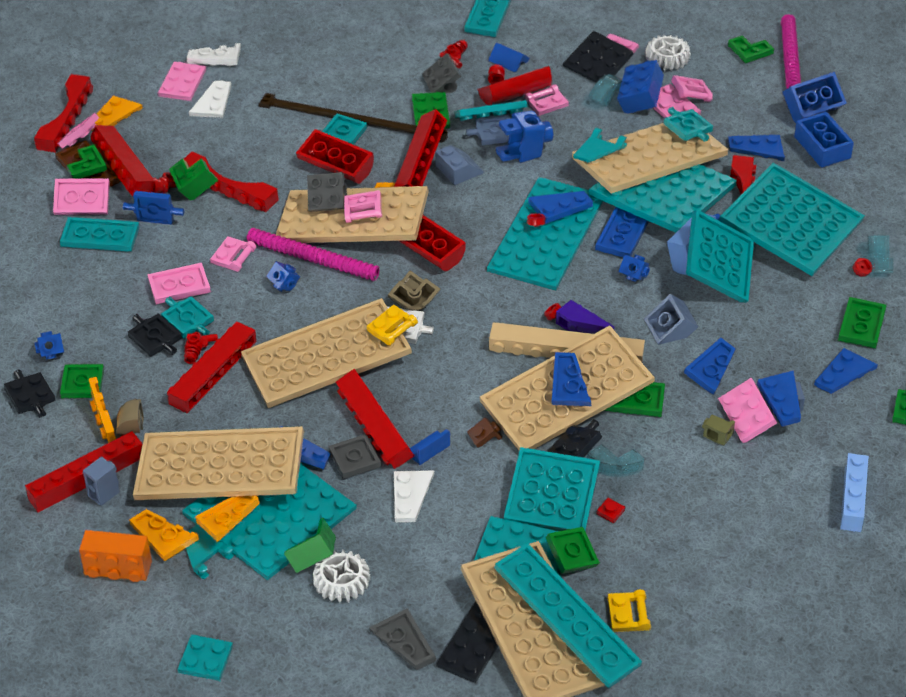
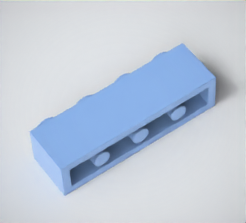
[840,453,868,532]

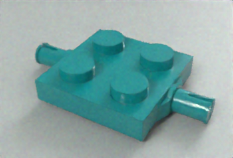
[664,107,713,142]
[161,296,214,339]

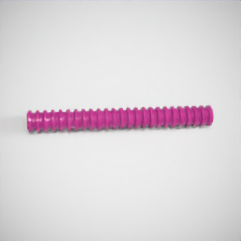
[781,14,801,89]
[247,227,380,281]

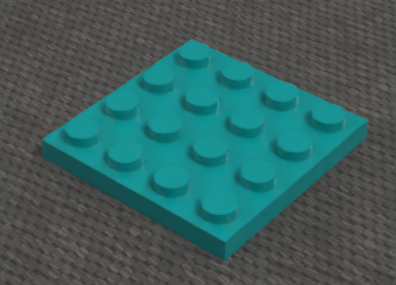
[686,210,754,303]
[504,447,600,532]
[474,516,560,574]

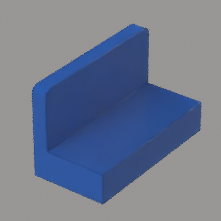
[488,42,530,72]
[410,429,450,465]

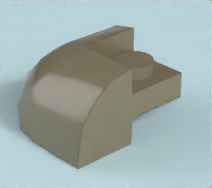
[388,271,440,311]
[116,398,144,436]

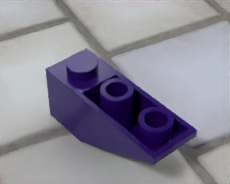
[556,300,615,334]

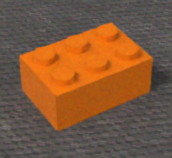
[79,530,152,582]

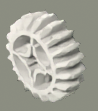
[645,35,690,72]
[313,550,370,603]

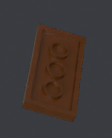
[55,140,121,187]

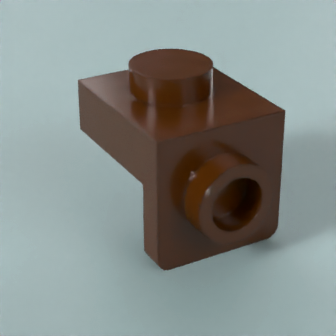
[467,417,502,447]

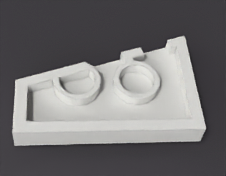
[187,43,241,66]
[189,81,231,118]
[394,470,434,522]

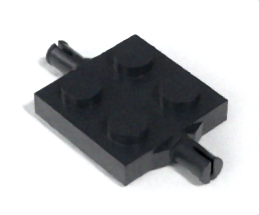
[127,313,182,357]
[4,369,56,418]
[548,419,602,458]

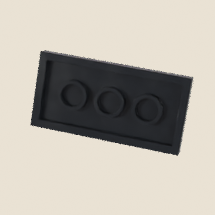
[436,601,498,683]

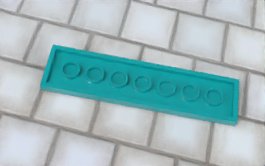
[494,543,642,689]

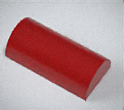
[477,66,552,106]
[296,129,374,184]
[399,215,466,271]

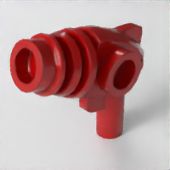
[439,40,468,68]
[184,332,218,364]

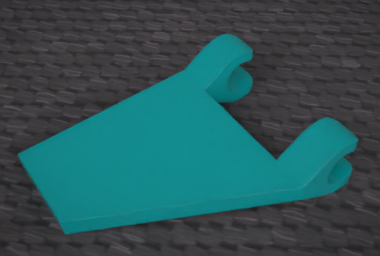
[573,128,627,163]
[186,524,234,579]

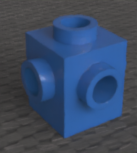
[618,254,650,282]
[266,261,300,291]
[34,331,64,360]

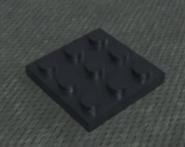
[563,30,633,87]

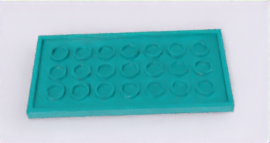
[487,177,604,291]

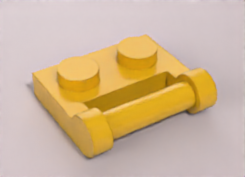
[367,304,418,346]
[607,589,651,632]

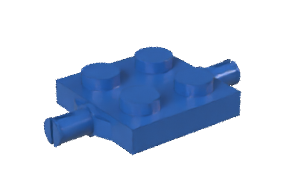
[123,191,184,225]

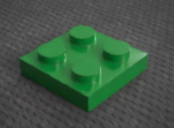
[60,364,104,398]
[545,527,600,574]

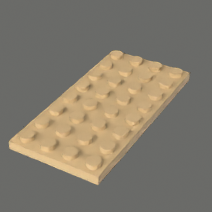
[572,123,728,193]
[276,186,429,243]
[241,298,412,408]
[480,326,654,451]
[133,427,304,500]
[461,541,605,697]

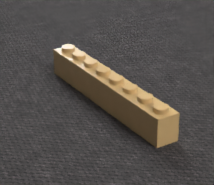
[489,322,645,362]

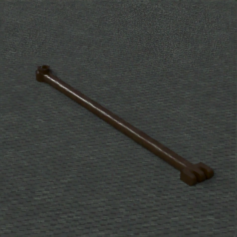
[258,93,448,142]

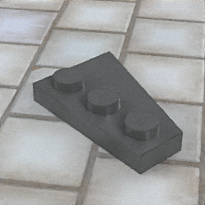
[369,608,436,670]

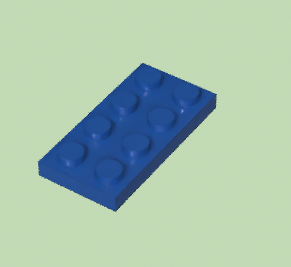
[595,207,649,258]

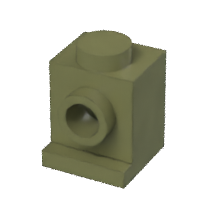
[702,414,735,446]

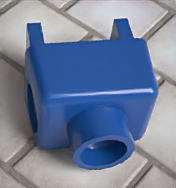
[495,110,553,163]

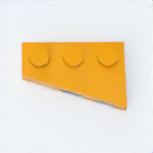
[91,96,143,131]
[89,377,116,443]
[195,496,260,542]
[129,509,199,561]

